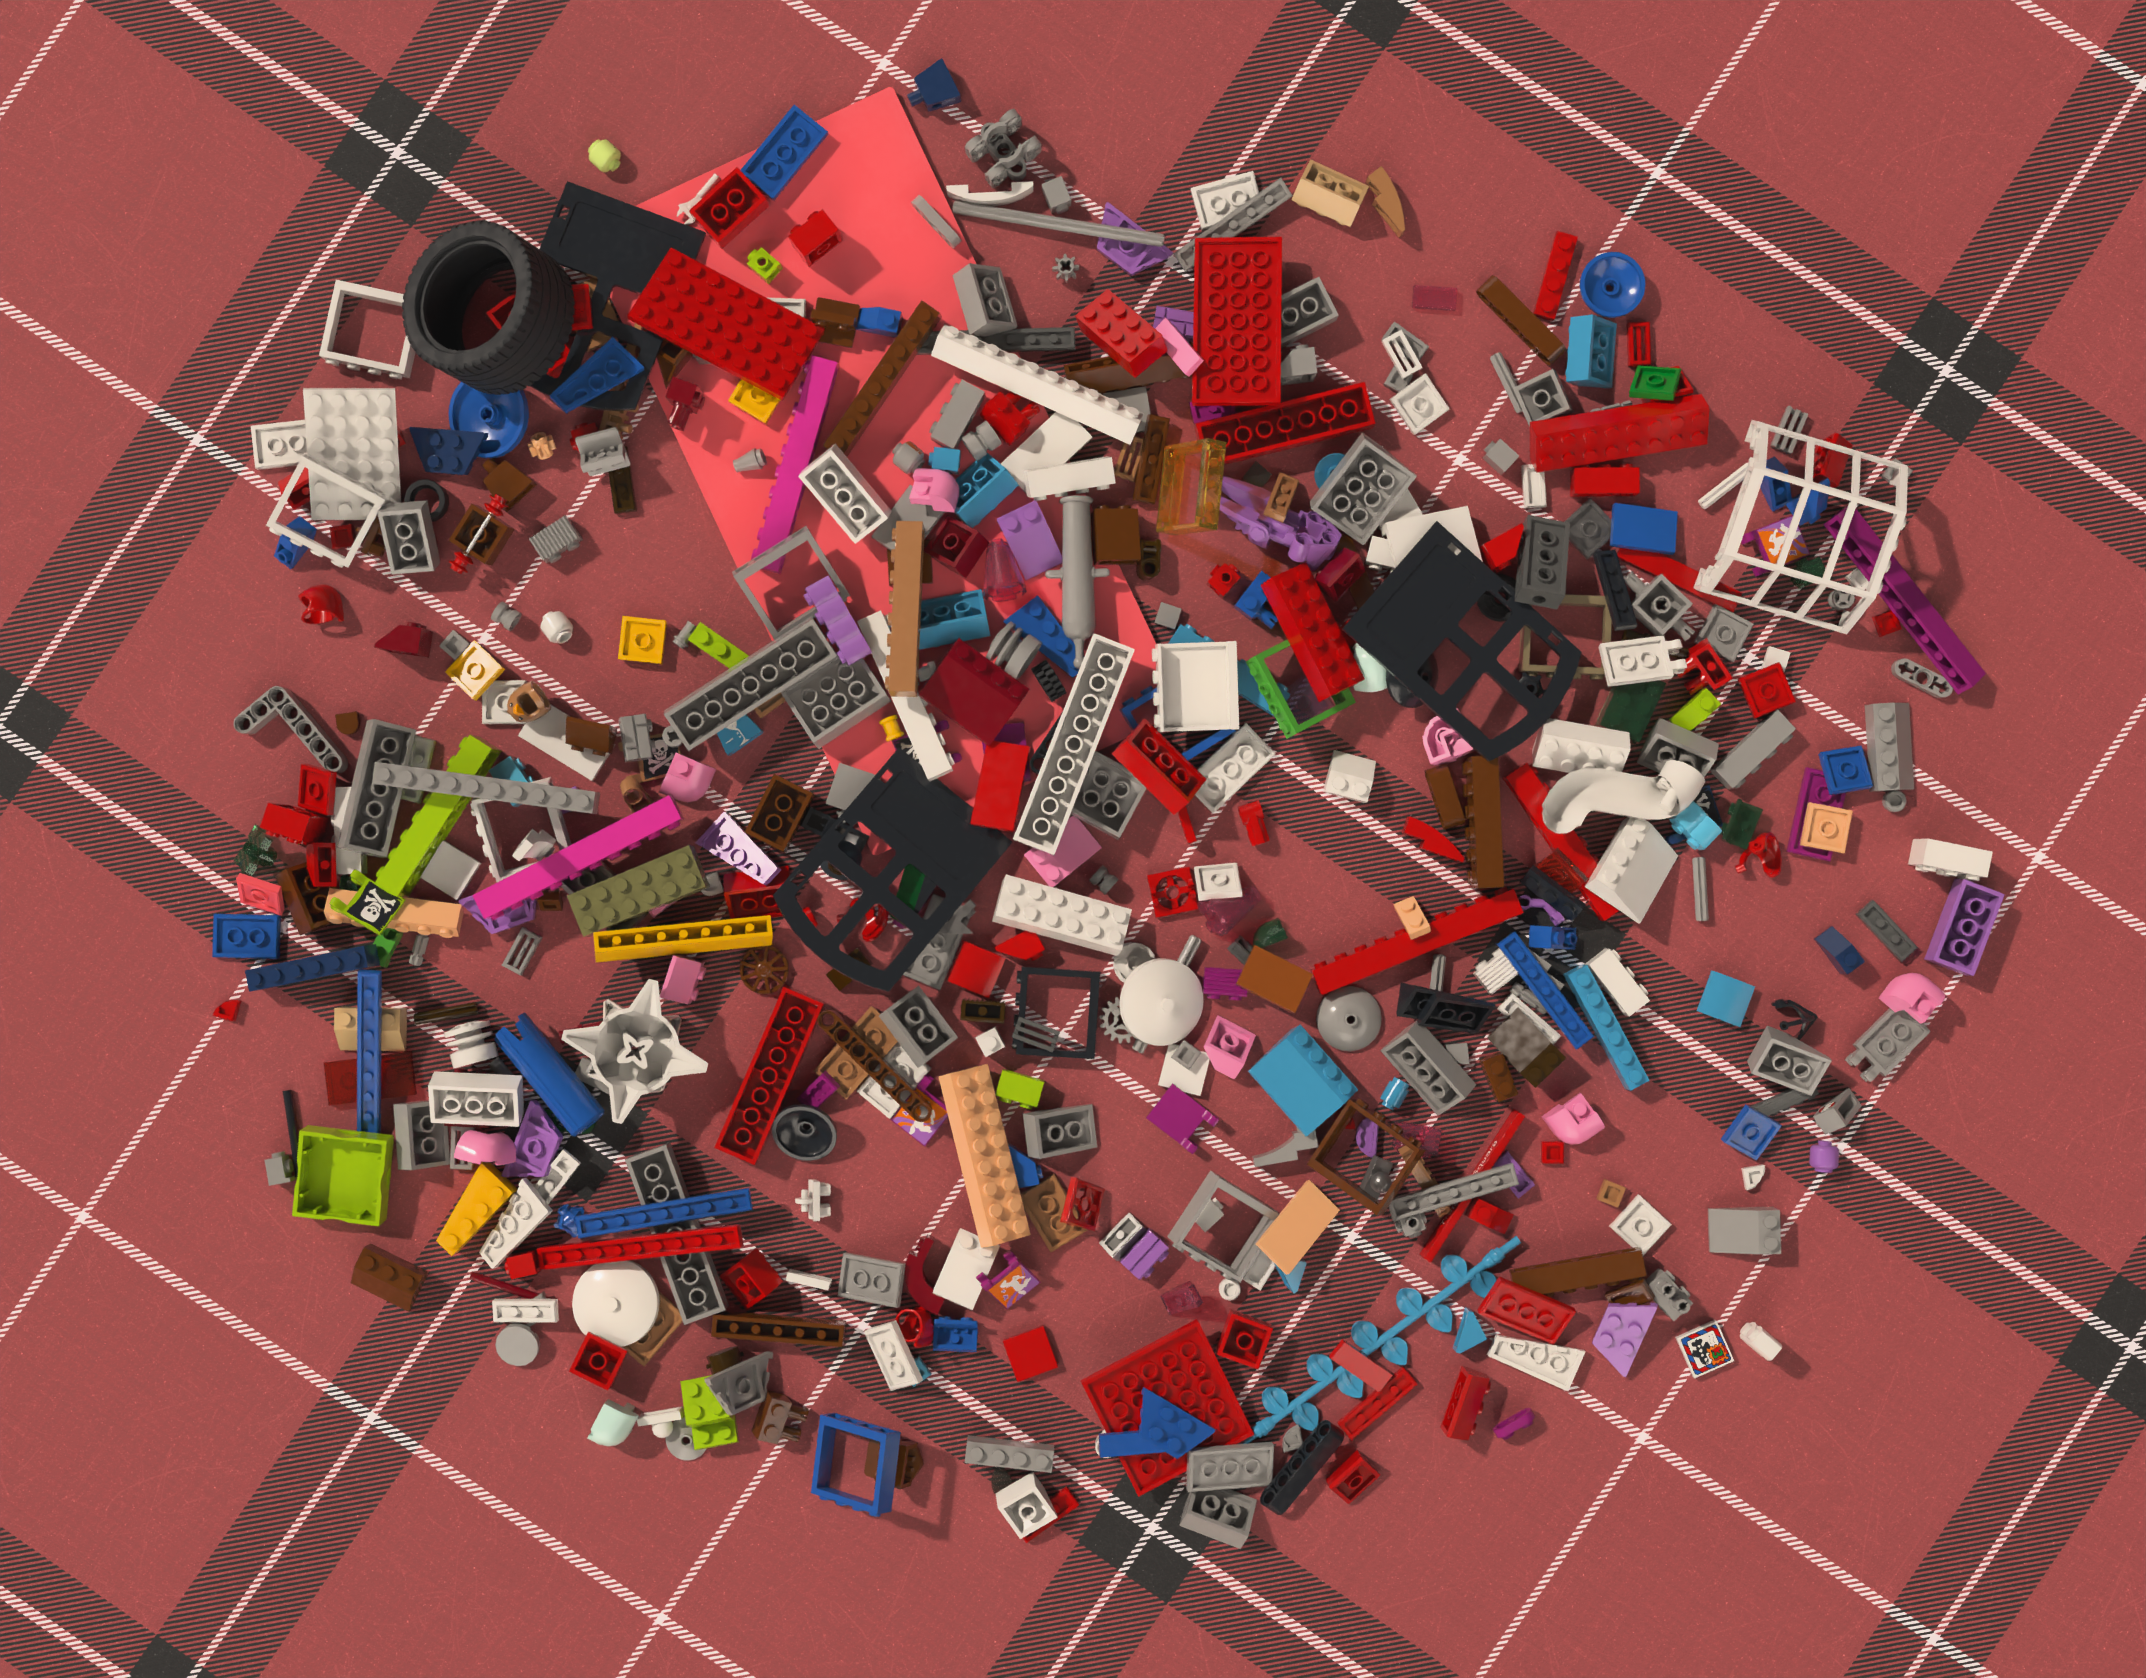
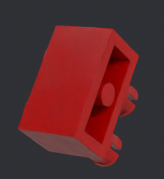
[980,391,1040,446]
[1677,638,1733,696]

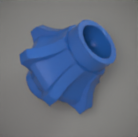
[554,1204,585,1238]

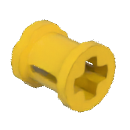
[879,715,905,742]

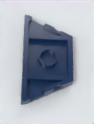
[410,427,489,475]

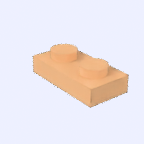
[1394,896,1431,940]

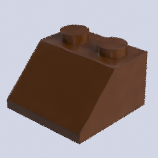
[565,716,617,757]

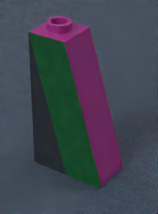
[890,864,937,929]

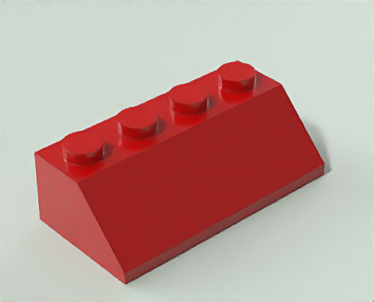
[1112,718,1206,815]

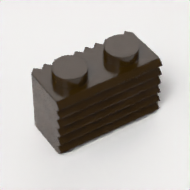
[960,998,1006,1023]

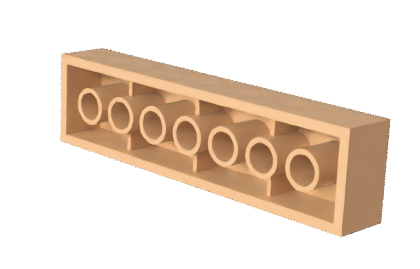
[938,1064,1031,1248]

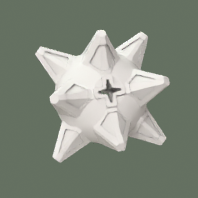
[561,979,708,1124]

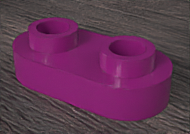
[1493,1408,1535,1440]

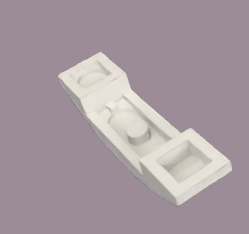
[946,181,1034,207]
[534,1149,581,1204]

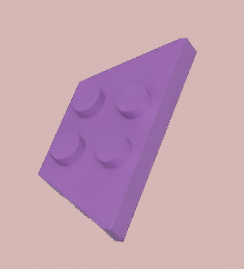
[1097,202,1173,276]
[458,896,537,934]
[501,1099,563,1177]
[1592,1303,1658,1377]

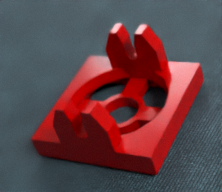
[1147,867,1198,918]
[1060,1177,1105,1231]

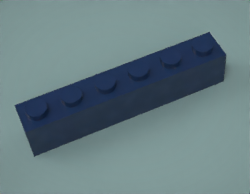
[245,944,380,992]

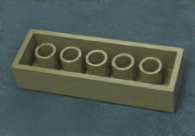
[567,845,710,937]

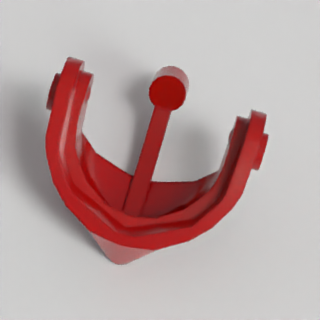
[1735,832,1782,878]
[837,898,889,942]

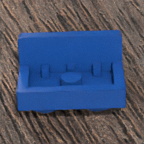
[933,1316,978,1352]

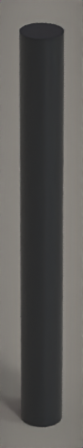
[282,1090,299,1177]

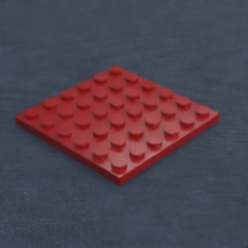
[1080,1319,1254,1497]

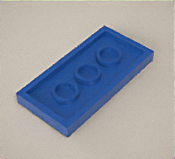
[740,105,828,201]

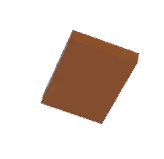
[1235,945,1313,1014]

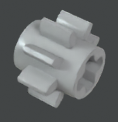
[1052,254,1079,283]

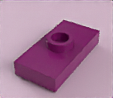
[796,1070,840,1108]

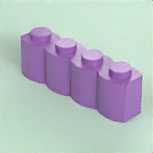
[803,576,872,666]

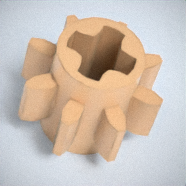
[527,432,556,460]

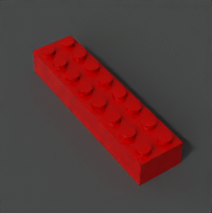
[1194,382,1375,470]
[1530,394,1709,473]
[714,985,826,1165]

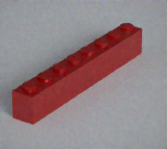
[1502,762,1619,921]

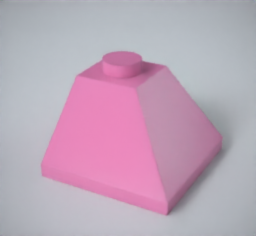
[1204,1015,1256,1079]

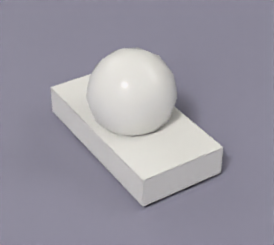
[637,1407,685,1438]

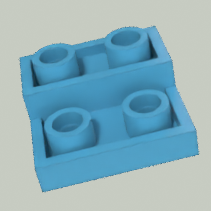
[1697,970,1755,1027]

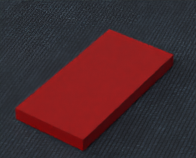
[970,741,1031,832]
[1477,1276,1576,1345]

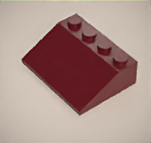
[918,638,1030,746]

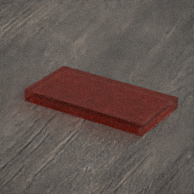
[324,1051,417,1106]

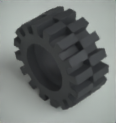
[1031,660,1067,702]

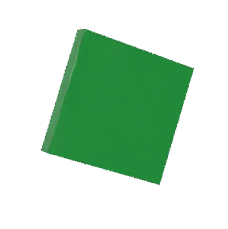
[1629,366,1681,400]

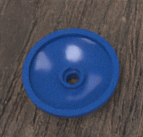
[1580,252,1645,318]

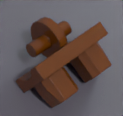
[355,516,386,557]

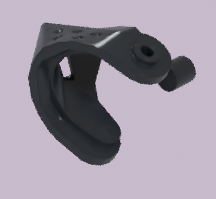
[1771,999,1818,1040]

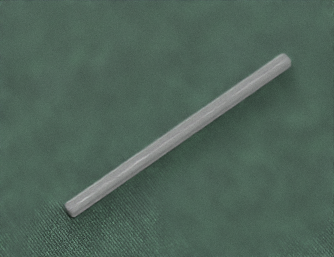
[952,201,1165,247]

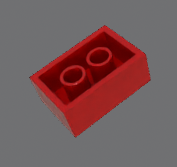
[689,167,770,249]
[260,802,330,845]

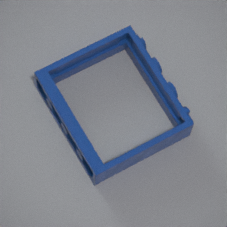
[1119,686,1236,760]
[811,1412,901,1517]

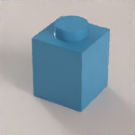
[928,447,961,475]

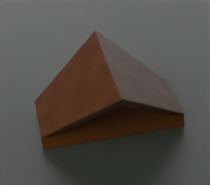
[657,339,693,389]

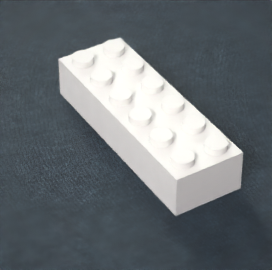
[992,874,1132,956]

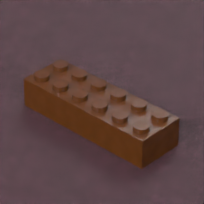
[1462,756,1504,888]

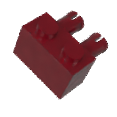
[665,377,705,431]

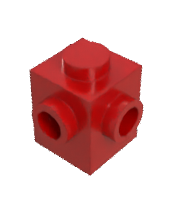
[1206,563,1241,598]

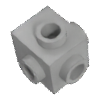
[1394,1213,1427,1238]

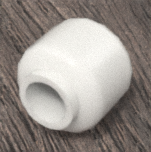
[540,611,573,644]

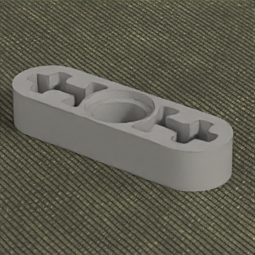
[911,195,962,249]
[1891,658,1953,698]

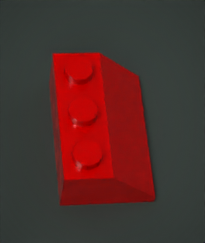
[723,866,791,919]
[1440,1366,1491,1441]

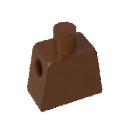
[482,458,537,512]

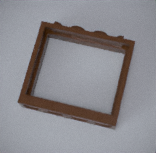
[1307,1098,1426,1215]

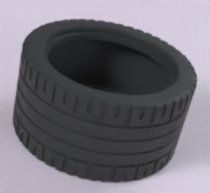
[402,221,575,395]

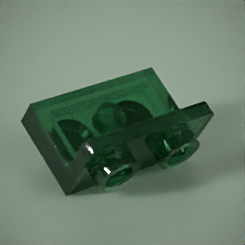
[1720,799,1763,850]

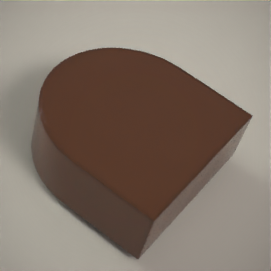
[335,711,360,735]

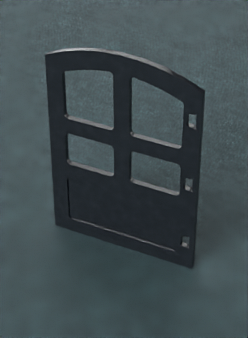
[530,181,706,411]
[1342,521,1582,761]
[773,747,1013,992]

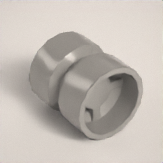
[961,421,1002,461]

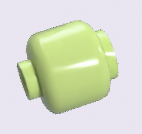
[588,139,621,173]

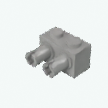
[1645,1268,1693,1321]

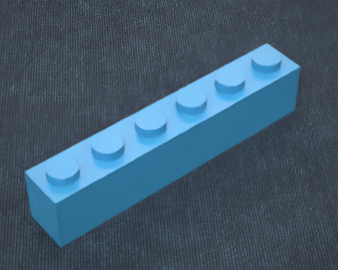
[1168,624,1291,717]
[1563,964,1650,1091]

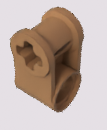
[620,777,654,813]

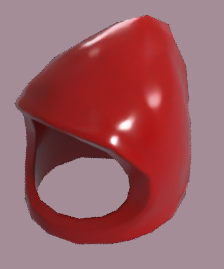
[298,585,344,624]
[895,1306,934,1348]

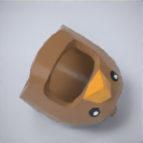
[507,681,551,722]

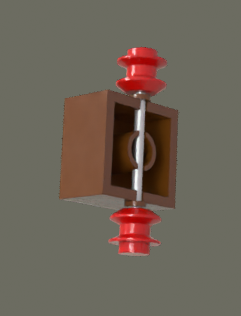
[449,493,515,574]

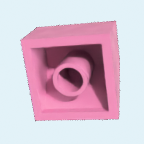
[660,954,706,1004]

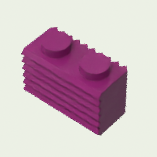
[1203,967,1247,1000]

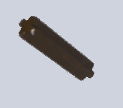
[413,1002,479,1025]

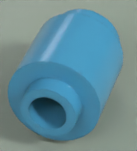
[1380,1077,1410,1110]

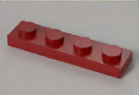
[1533,231,1578,321]

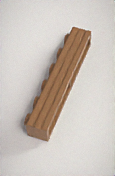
[1398,1145,1451,1218]

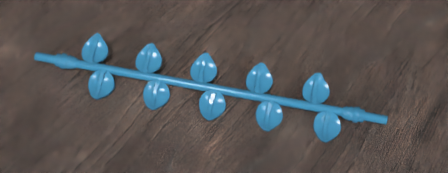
[1238,1236,1521,1444]

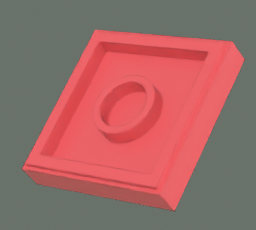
[236,873,285,916]

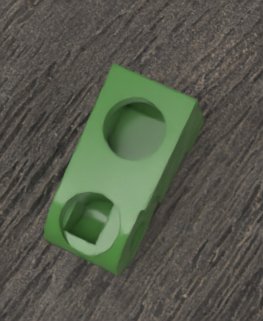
[373,928,403,968]

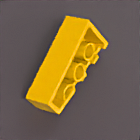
[436,1162,518,1256]

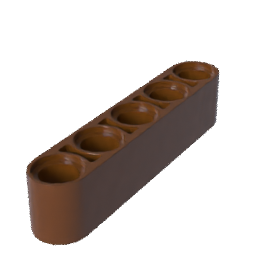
[1476,275,1566,366]

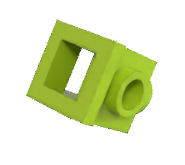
[747,247,783,285]

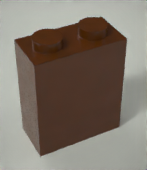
[1091,505,1141,565]

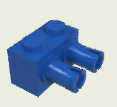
[1233,570,1278,629]

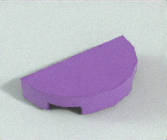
[1355,1118,1379,1157]

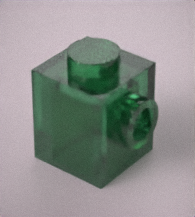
[1790,556,1825,589]

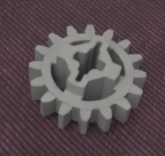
[1099,997,1137,1044]

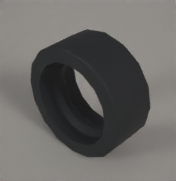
[404,479,449,522]

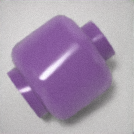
[1809,1140,1839,1173]

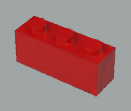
[1570,464,1640,497]

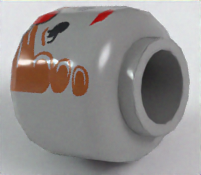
[892,441,925,474]

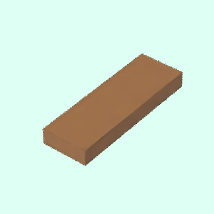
[1263,473,1300,523]

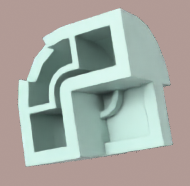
[1352,643,1387,692]
[587,1399,639,1446]

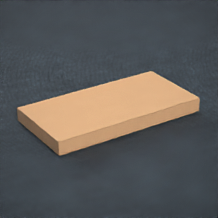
[1256,1180,1340,1275]

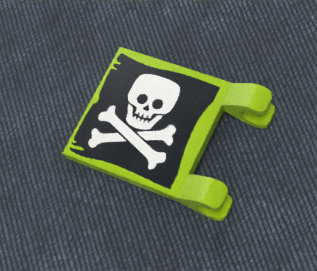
[329,870,405,935]

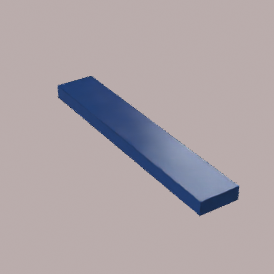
[1496,931,1594,1050]

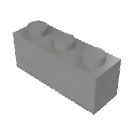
[929,379,986,449]

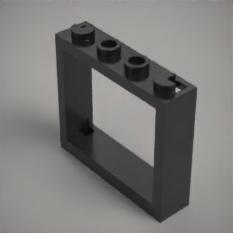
[1012,966,1100,1059]

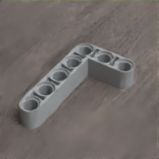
[234,686,348,773]

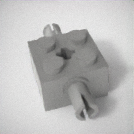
[1624,571,1695,641]

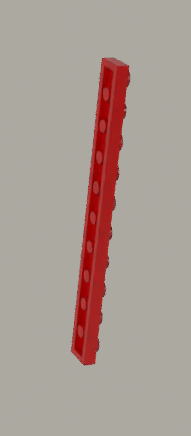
[537,1224,744,1270]

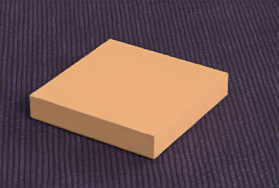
[1800,802,1853,853]

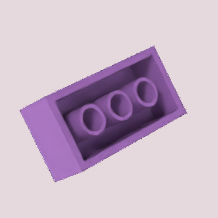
[1924,879,2005,976]

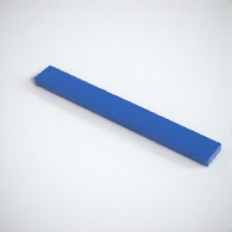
[357,969,382,1134]
[575,1187,753,1238]

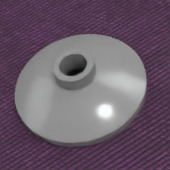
[666,1417,706,1460]

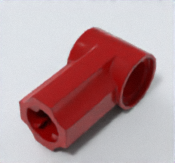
[1238,800,1270,846]

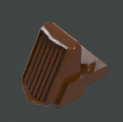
[864,1440,924,1489]

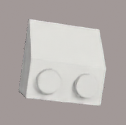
[1323,750,1376,803]
[996,1472,1058,1539]

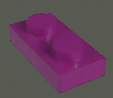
[1189,402,1237,425]

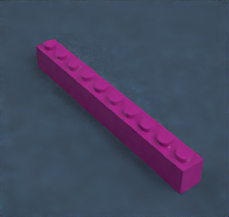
[1823,505,1986,694]

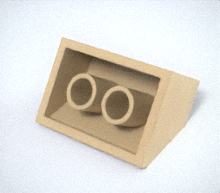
[1292,159,1369,227]
[334,1007,407,1051]

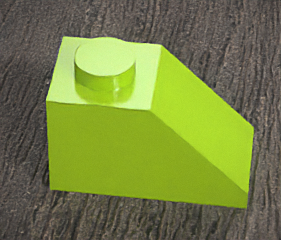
[1669,688,1721,731]

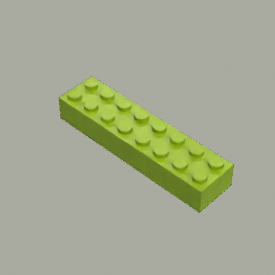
[375,735,502,897]

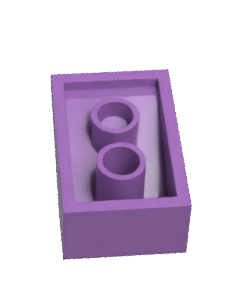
[997,500,1062,581]

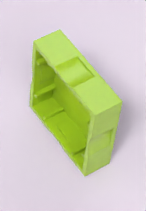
[292,1125,394,1226]

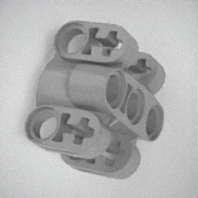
[965,108,1042,188]

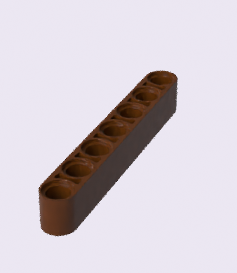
[818,1009,932,1122]

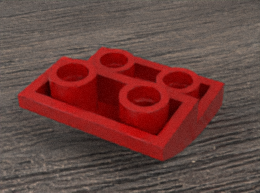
[946,940,1006,998]

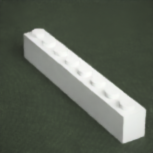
[857,610,955,781]

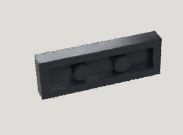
[1520,865,1586,922]

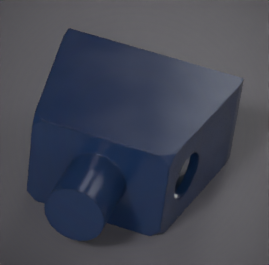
[907,58,961,111]

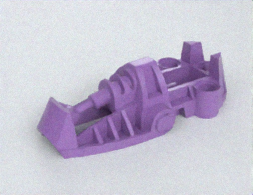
[1197,474,1342,572]

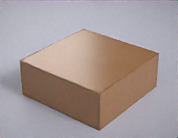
[1596,1179,1626,1208]

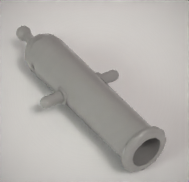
[1045,495,1110,669]

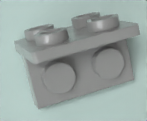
[575,427,631,476]

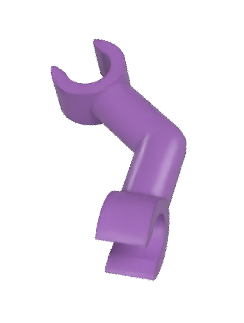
[1518,895,1565,926]

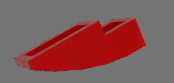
[1402,816,1465,863]

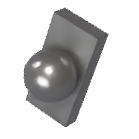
[1360,1155,1394,1200]

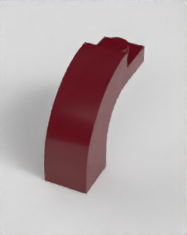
[905,1234,945,1315]

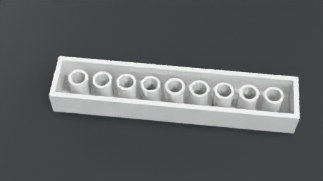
[1013,633,1135,855]

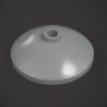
[1316,986,1382,1051]

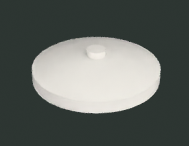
[1120,958,1204,1046]
[572,1260,660,1347]

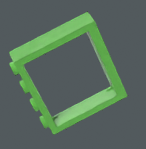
[1246,639,1356,739]

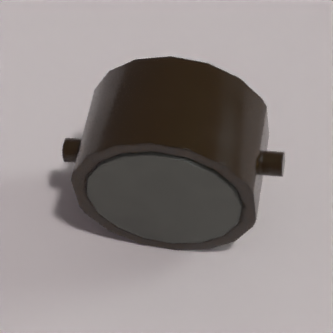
[706,1346,744,1375]

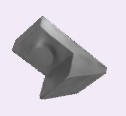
[940,899,976,934]

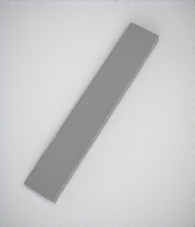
[1173,178,1293,272]
[1389,1163,1519,1221]

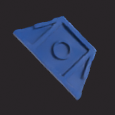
[1139,1387,1215,1459]

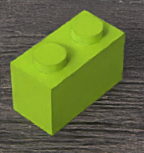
[995,1069,1045,1109]

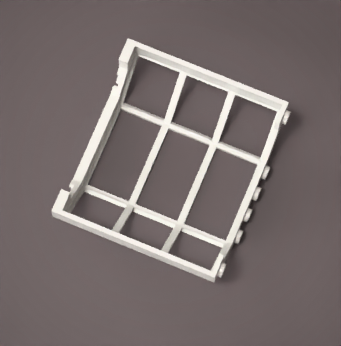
[1694,420,1908,634]

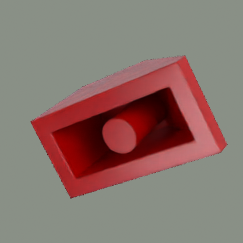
[306,843,337,887]
[994,931,1045,961]
[1465,1197,1514,1234]

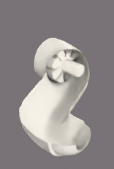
[1542,760,1705,834]

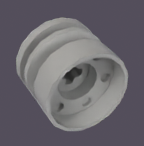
[986,621,1042,680]

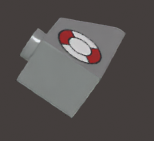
[1813,1088,1862,1135]

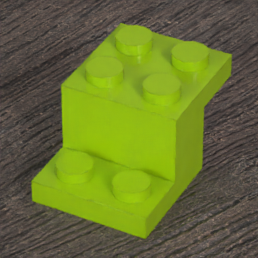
[680,1375,739,1451]

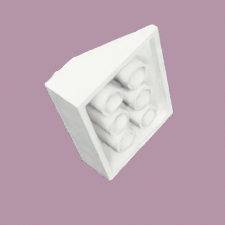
[1585,817,1678,924]

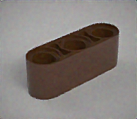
[1424,764,1465,830]

